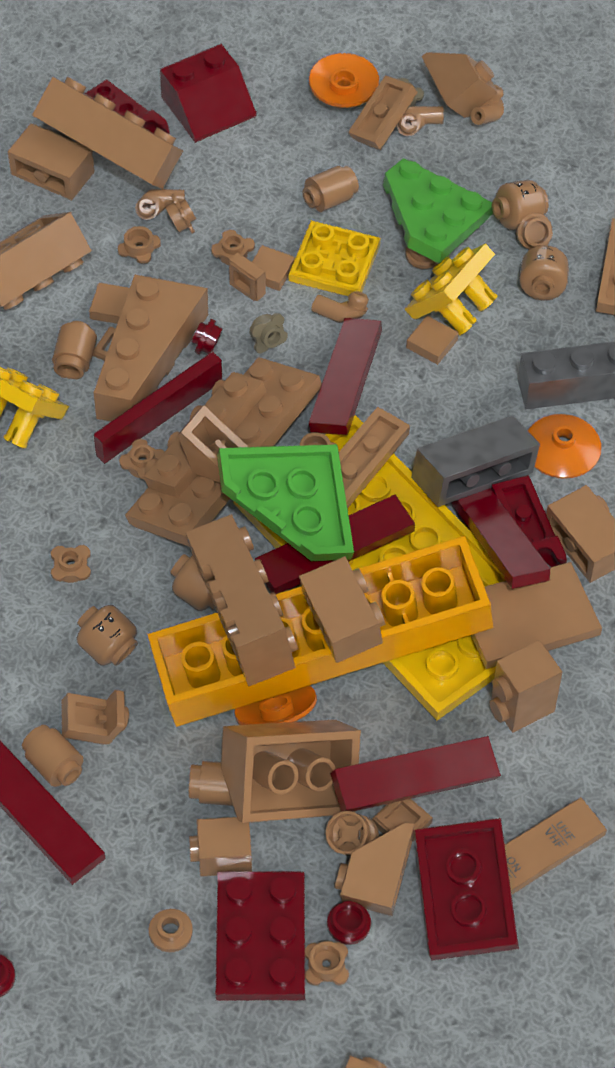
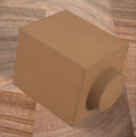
[189,817,252,876]

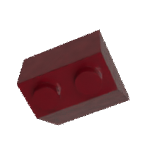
[160,43,257,143]

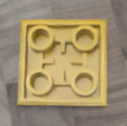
[289,220,381,297]

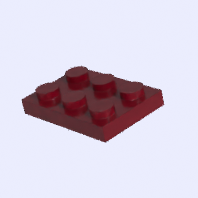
[415,818,519,961]
[216,872,305,1001]

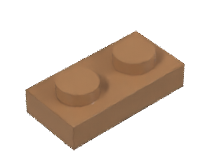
[348,75,418,150]

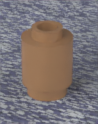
[303,166,359,212]
[52,321,97,380]
[22,725,83,787]
[189,761,233,806]

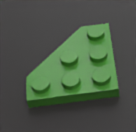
[383,158,493,263]
[217,444,354,561]

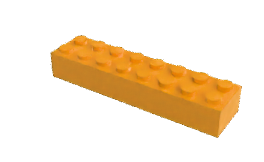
[147,536,493,727]

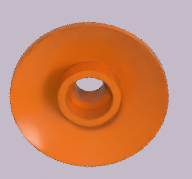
[309,53,379,108]
[528,414,602,479]
[235,686,317,725]

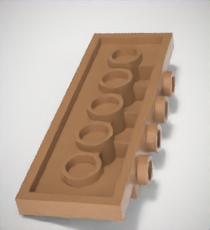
[125,357,322,547]

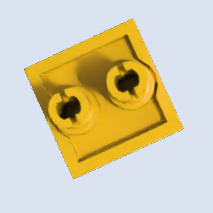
[404,243,498,335]
[0,367,69,448]

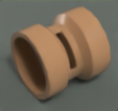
[326,811,379,856]

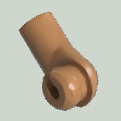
[471,85,504,125]
[397,106,444,136]
[135,189,185,220]
[311,291,369,323]

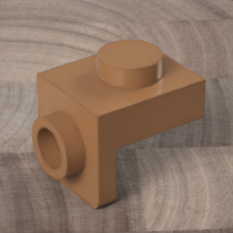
[61,690,129,744]

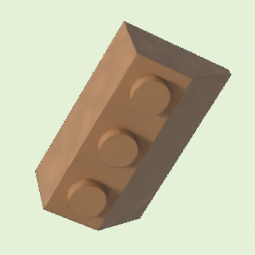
[0,212,92,310]
[221,719,361,823]

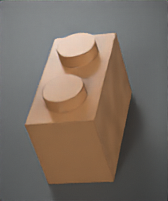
[8,123,95,200]
[546,485,615,583]
[299,557,385,663]
[489,640,562,733]

